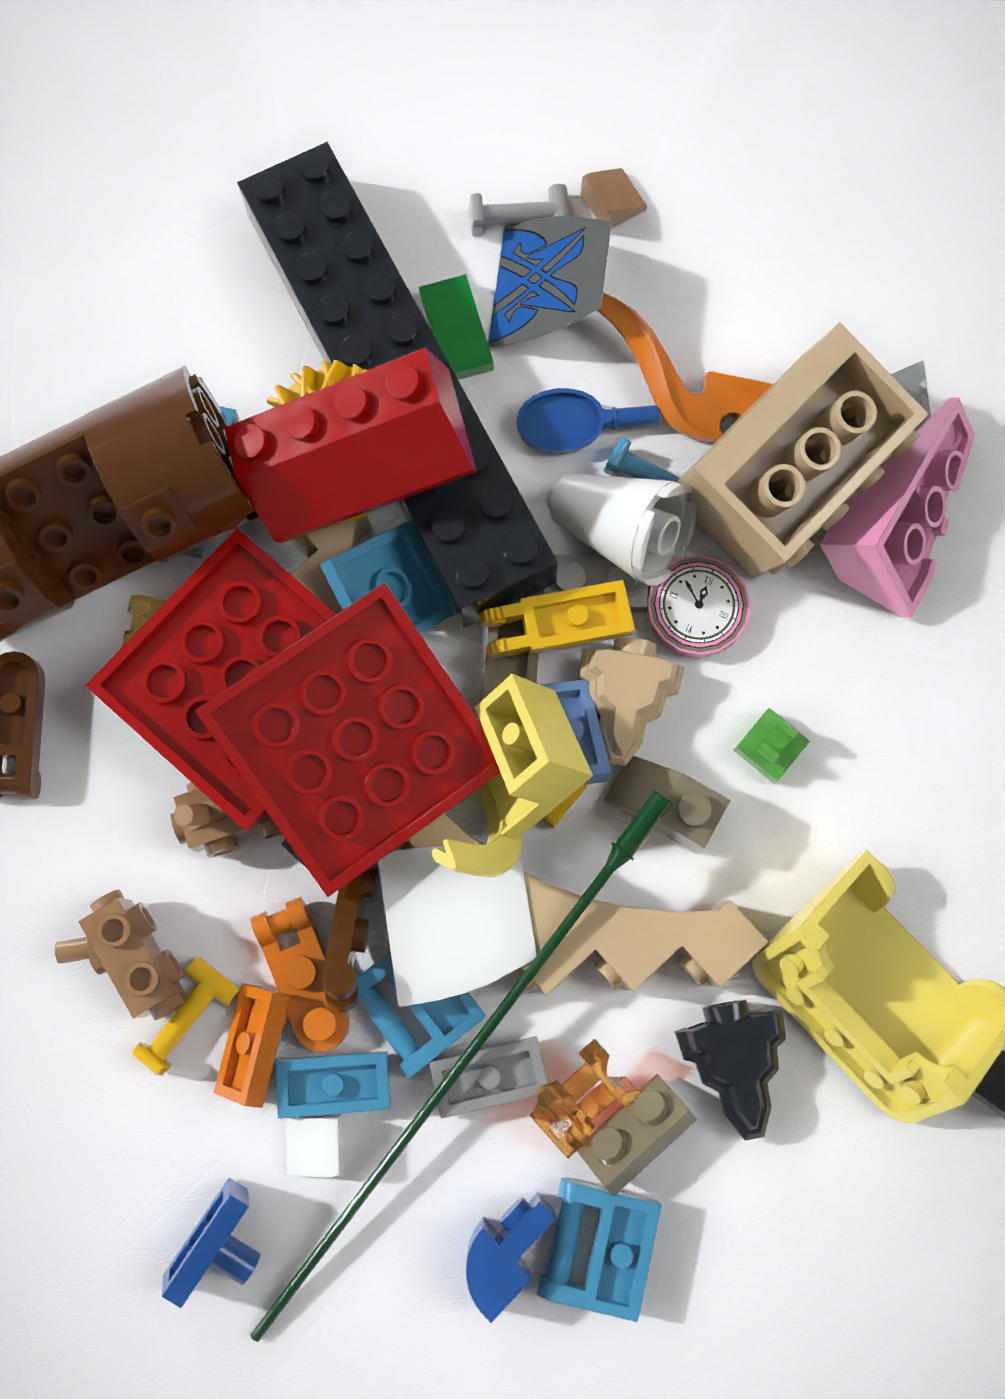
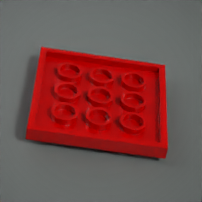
[85,528,337,834]
[195,582,501,897]

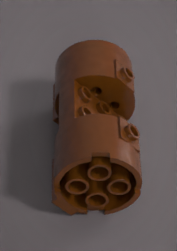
[0,365,259,642]

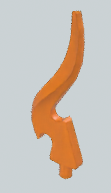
[597,292,773,443]

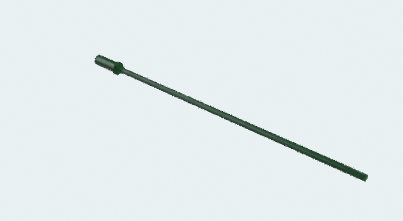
[250,790,673,1342]

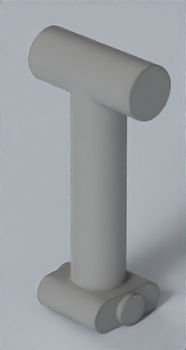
[469,184,570,237]

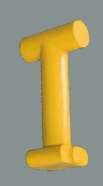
[132,957,240,1077]

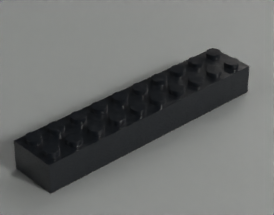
[237,141,558,628]

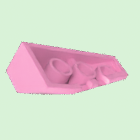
[820,397,975,618]

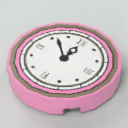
[646,555,751,659]

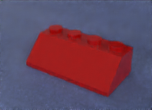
[224,348,477,544]

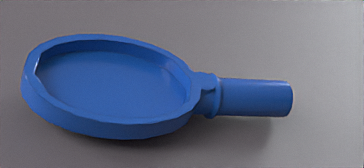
[517,388,659,454]

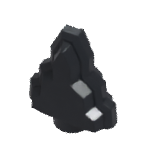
[674,999,786,1141]

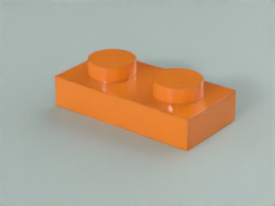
[213,983,290,1108]

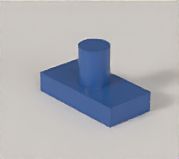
[161,1177,260,1308]

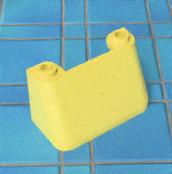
[752,849,1005,1123]

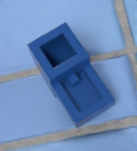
[466,1192,556,1323]

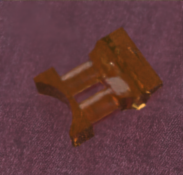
[529,1039,640,1159]

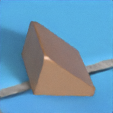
[580,168,647,229]

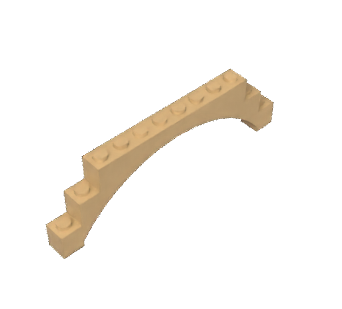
[291,515,769,995]

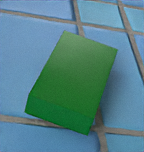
[419,274,494,380]

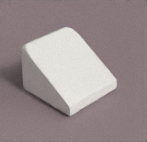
[286,1114,344,1178]

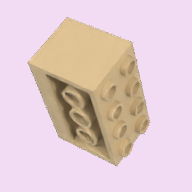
[677,322,929,579]

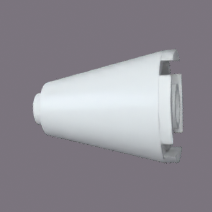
[547,473,697,586]

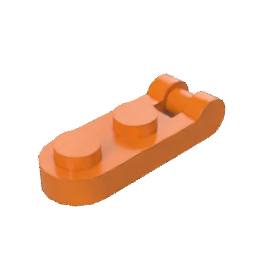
[250,896,351,1052]

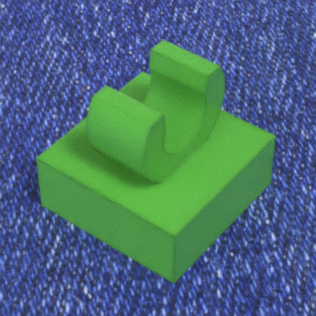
[733,708,810,784]

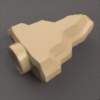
[580,637,685,767]

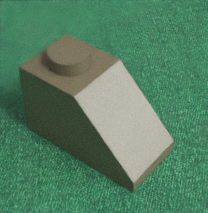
[603,756,731,853]

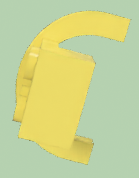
[431,674,593,877]

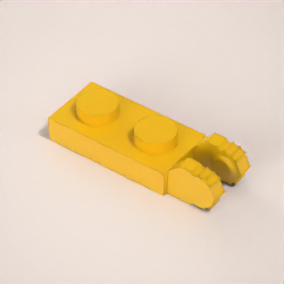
[478,580,635,659]

